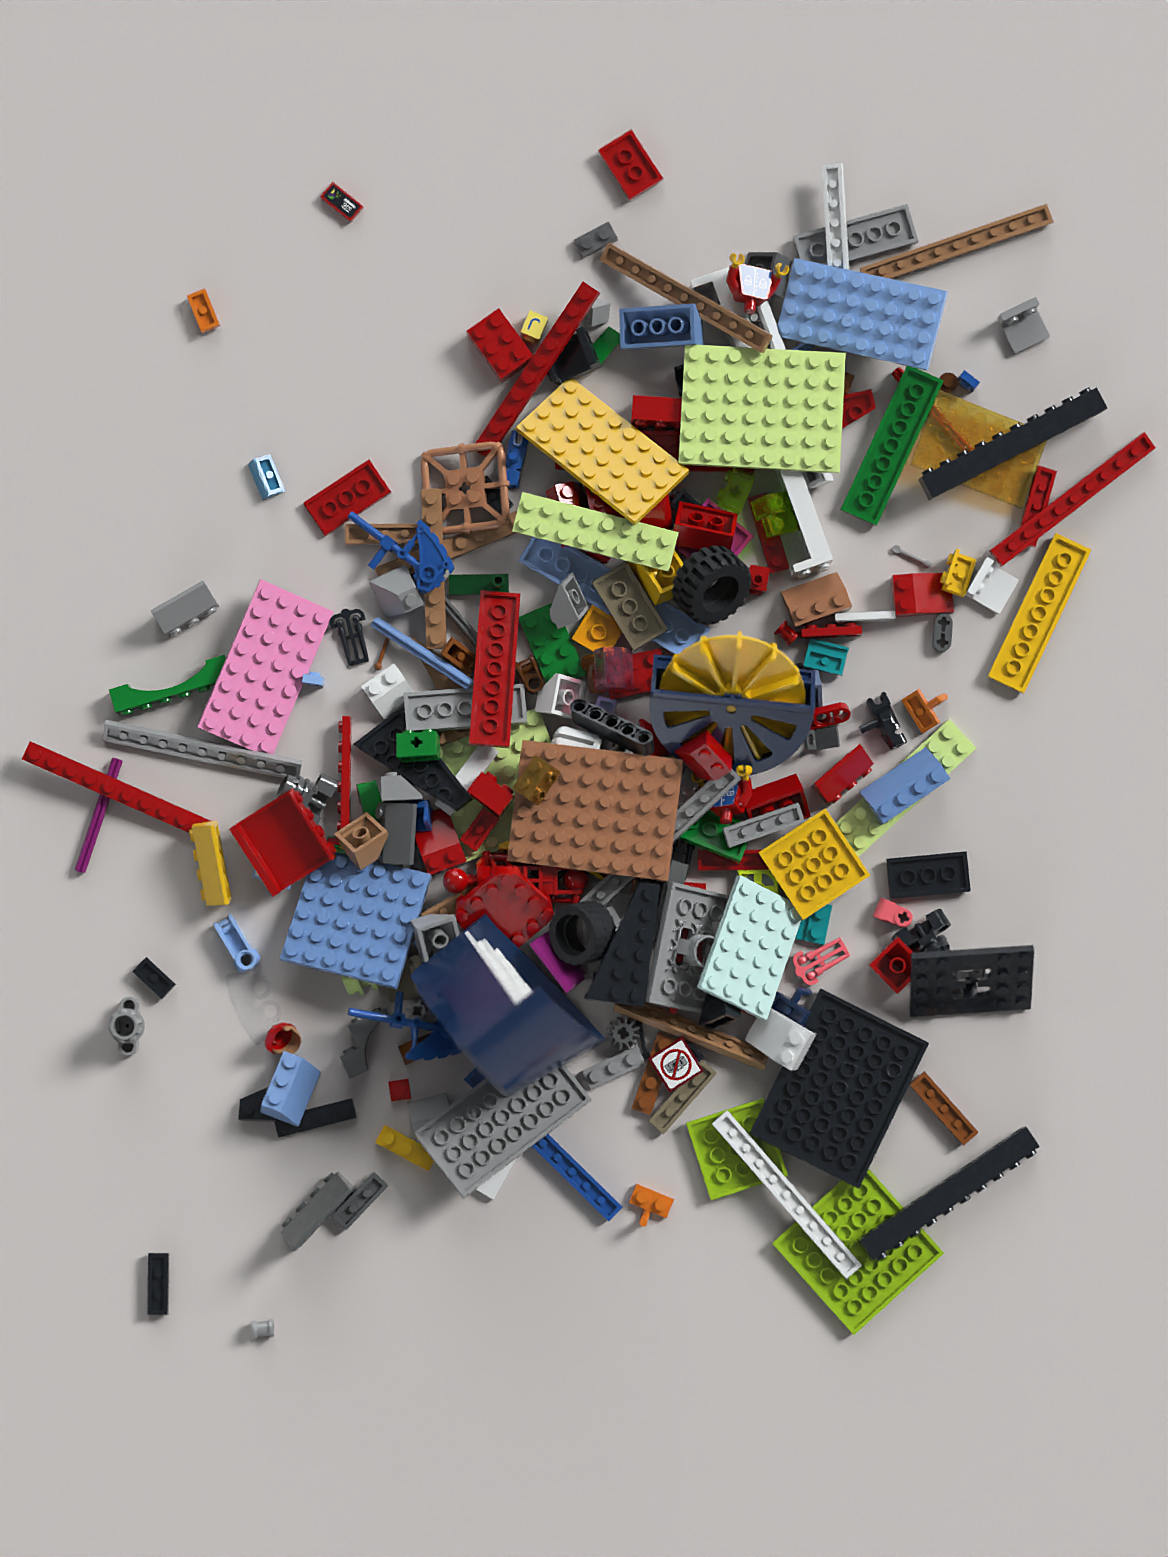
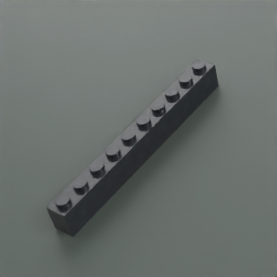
[918,387,1108,501]
[857,1126,1040,1262]

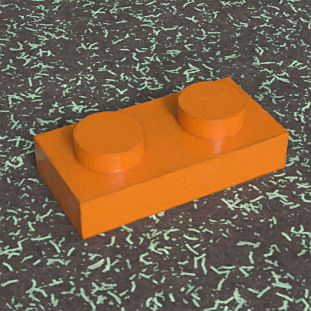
[187,288,220,333]

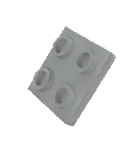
[997,297,1050,354]

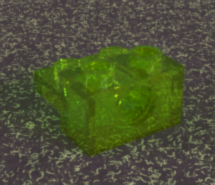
[751,491,801,538]

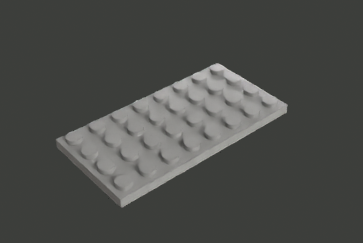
[413,1065,592,1199]

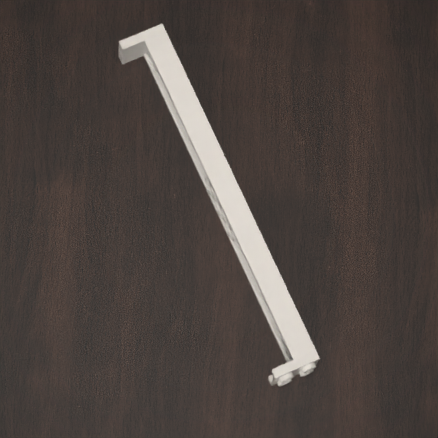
[690,267,833,580]

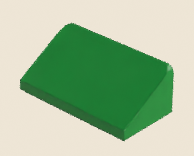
[593,326,620,369]

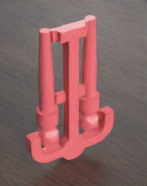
[792,937,850,985]

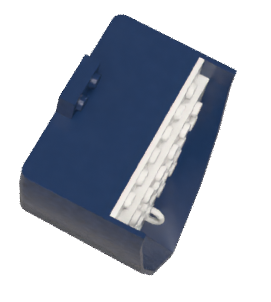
[411,913,607,1096]

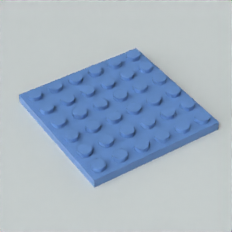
[280,852,432,989]

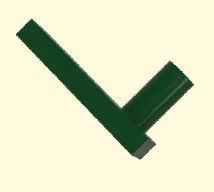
[449,574,509,596]

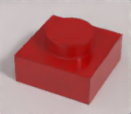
[388,1078,411,1102]

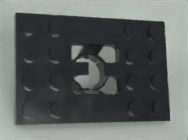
[909,945,1034,1017]

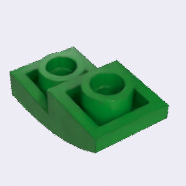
[356,780,382,821]

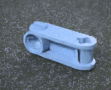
[213,913,261,973]

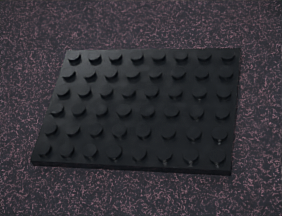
[749,988,929,1189]

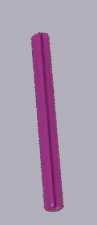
[75,758,122,873]

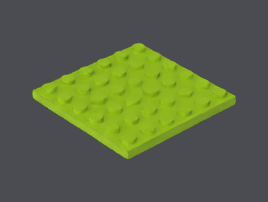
[772,1169,944,1335]

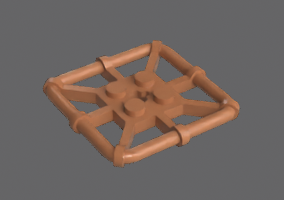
[420,442,510,535]

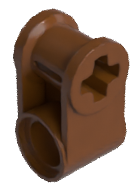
[515,655,544,695]

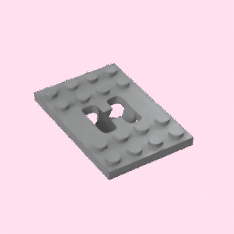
[645,882,730,1013]

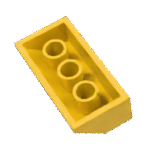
[189,820,232,906]

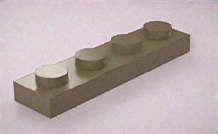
[649,1060,717,1134]

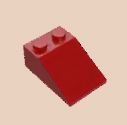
[890,573,954,618]
[415,809,467,876]

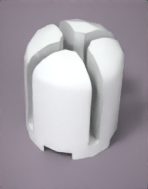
[552,726,604,749]

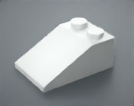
[745,1008,816,1071]

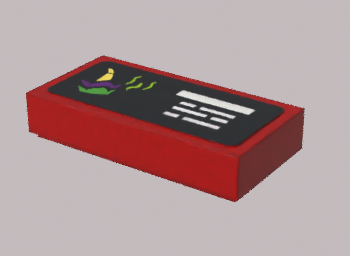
[320,182,364,222]

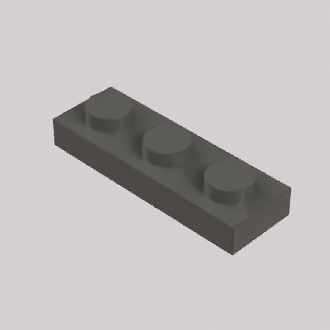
[332,1172,389,1230]

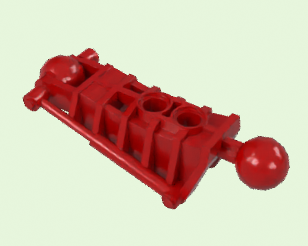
[443,851,589,904]

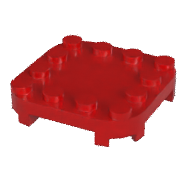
[455,866,554,948]

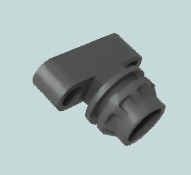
[276,773,338,825]

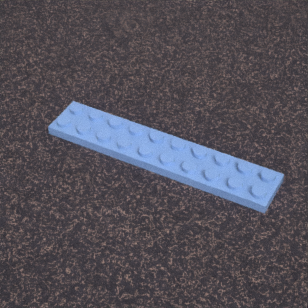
[518,537,710,655]

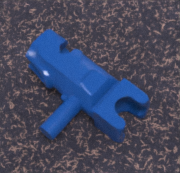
[506,431,529,489]

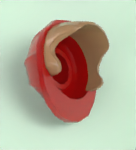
[264,1022,301,1055]

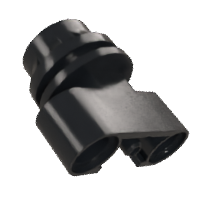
[891,909,951,953]

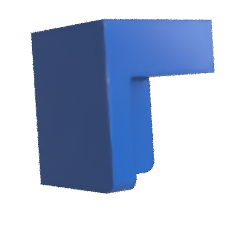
[409,800,433,832]

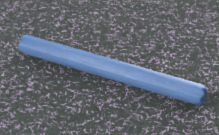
[371,617,473,689]

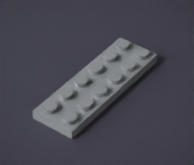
[793,204,919,265]
[404,684,527,733]

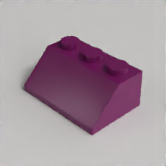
[529,931,586,994]

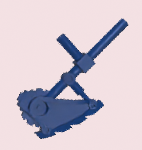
[348,511,455,594]
[348,991,462,1060]

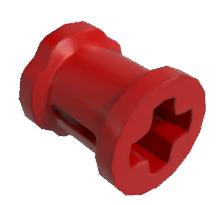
[774,620,800,647]

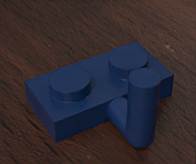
[771,987,812,1027]

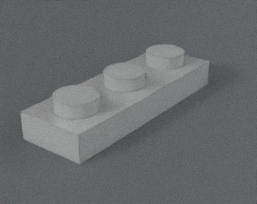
[582,1046,646,1089]

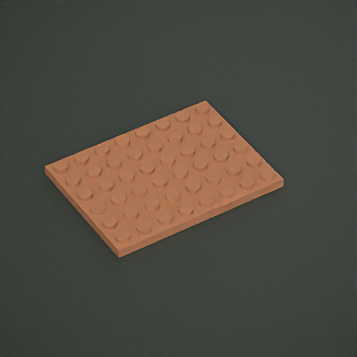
[507,740,684,881]

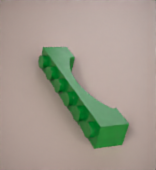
[109,655,226,716]

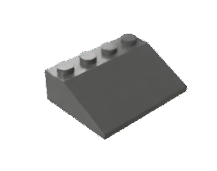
[281,1172,355,1251]

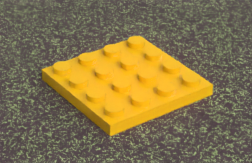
[758,808,871,920]

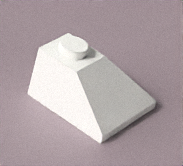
[535,673,586,720]

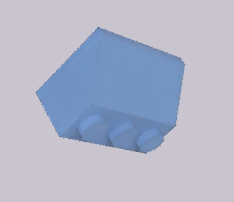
[260,1051,321,1127]

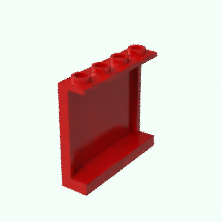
[229,788,336,897]

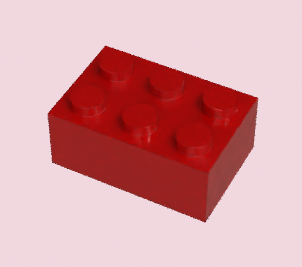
[466,308,533,383]
[631,395,682,431]

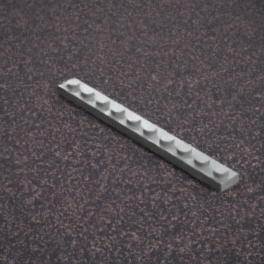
[103,720,303,778]
[579,769,742,907]

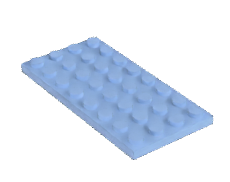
[777,258,948,371]

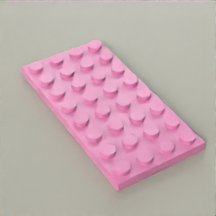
[197,579,333,754]

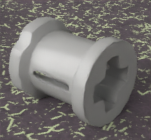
[252,1319,274,1339]

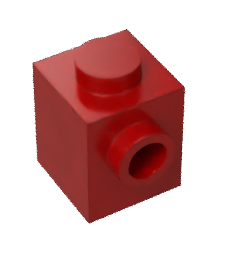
[748,564,770,596]

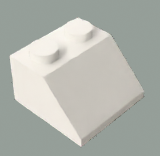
[361,664,414,720]

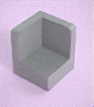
[582,298,610,327]

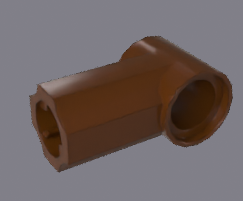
[581,653,608,694]

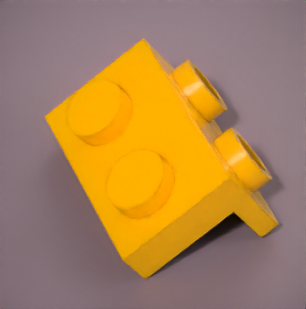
[940,549,977,598]

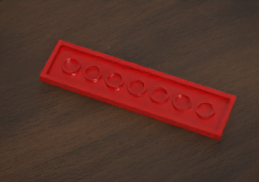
[469,590,520,748]

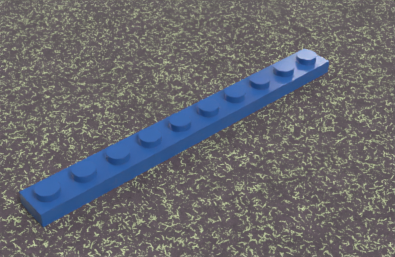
[463,1067,623,1222]

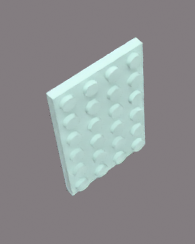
[697,875,802,1020]

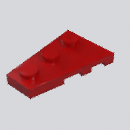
[842,389,876,429]

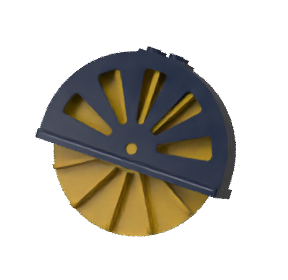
[649,631,815,775]

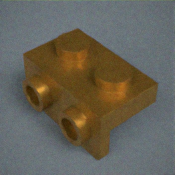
[512,755,561,805]

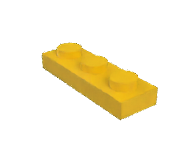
[375,1125,434,1171]

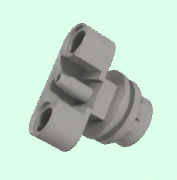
[109,997,145,1056]

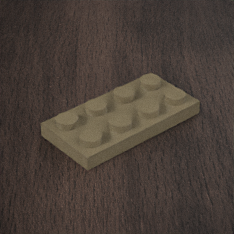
[592,562,668,651]

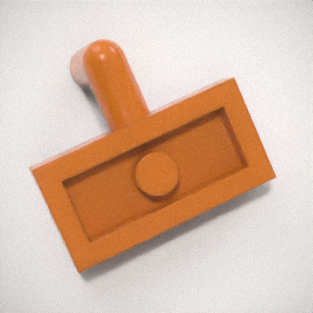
[901,689,948,734]
[629,1183,674,1227]

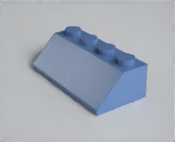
[619,303,703,350]
[859,747,951,825]

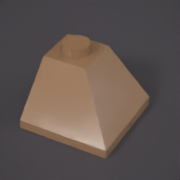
[334,812,389,870]

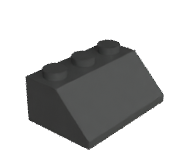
[375,803,417,865]

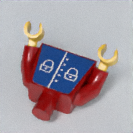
[726,253,789,314]
[692,765,753,825]

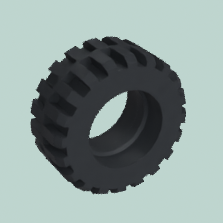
[672,545,751,625]

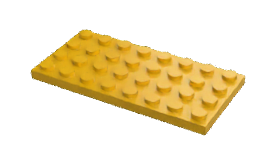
[516,379,689,525]

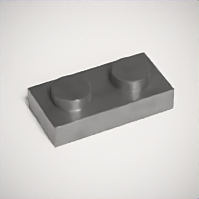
[574,221,618,258]

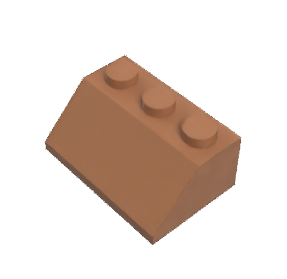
[781,572,852,629]

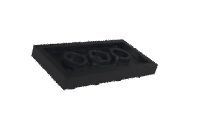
[886,851,971,899]

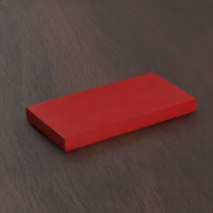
[303,459,392,537]

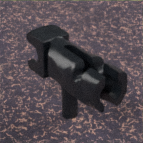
[859,692,907,750]

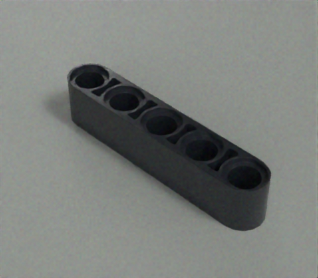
[570,699,655,756]

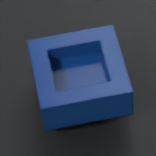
[958,370,980,392]

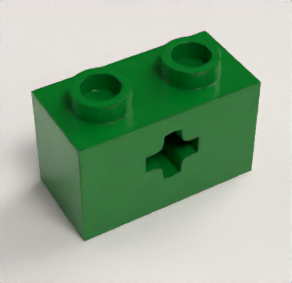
[396,729,440,763]

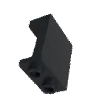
[547,327,601,385]

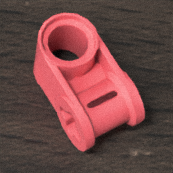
[873,898,913,928]

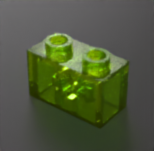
[716,468,756,515]

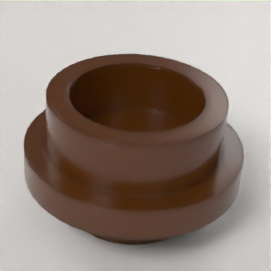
[939,372,958,393]

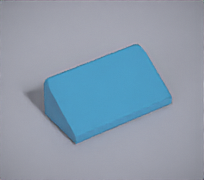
[248,455,285,500]

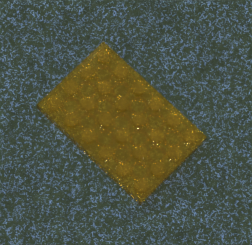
[910,390,1047,509]

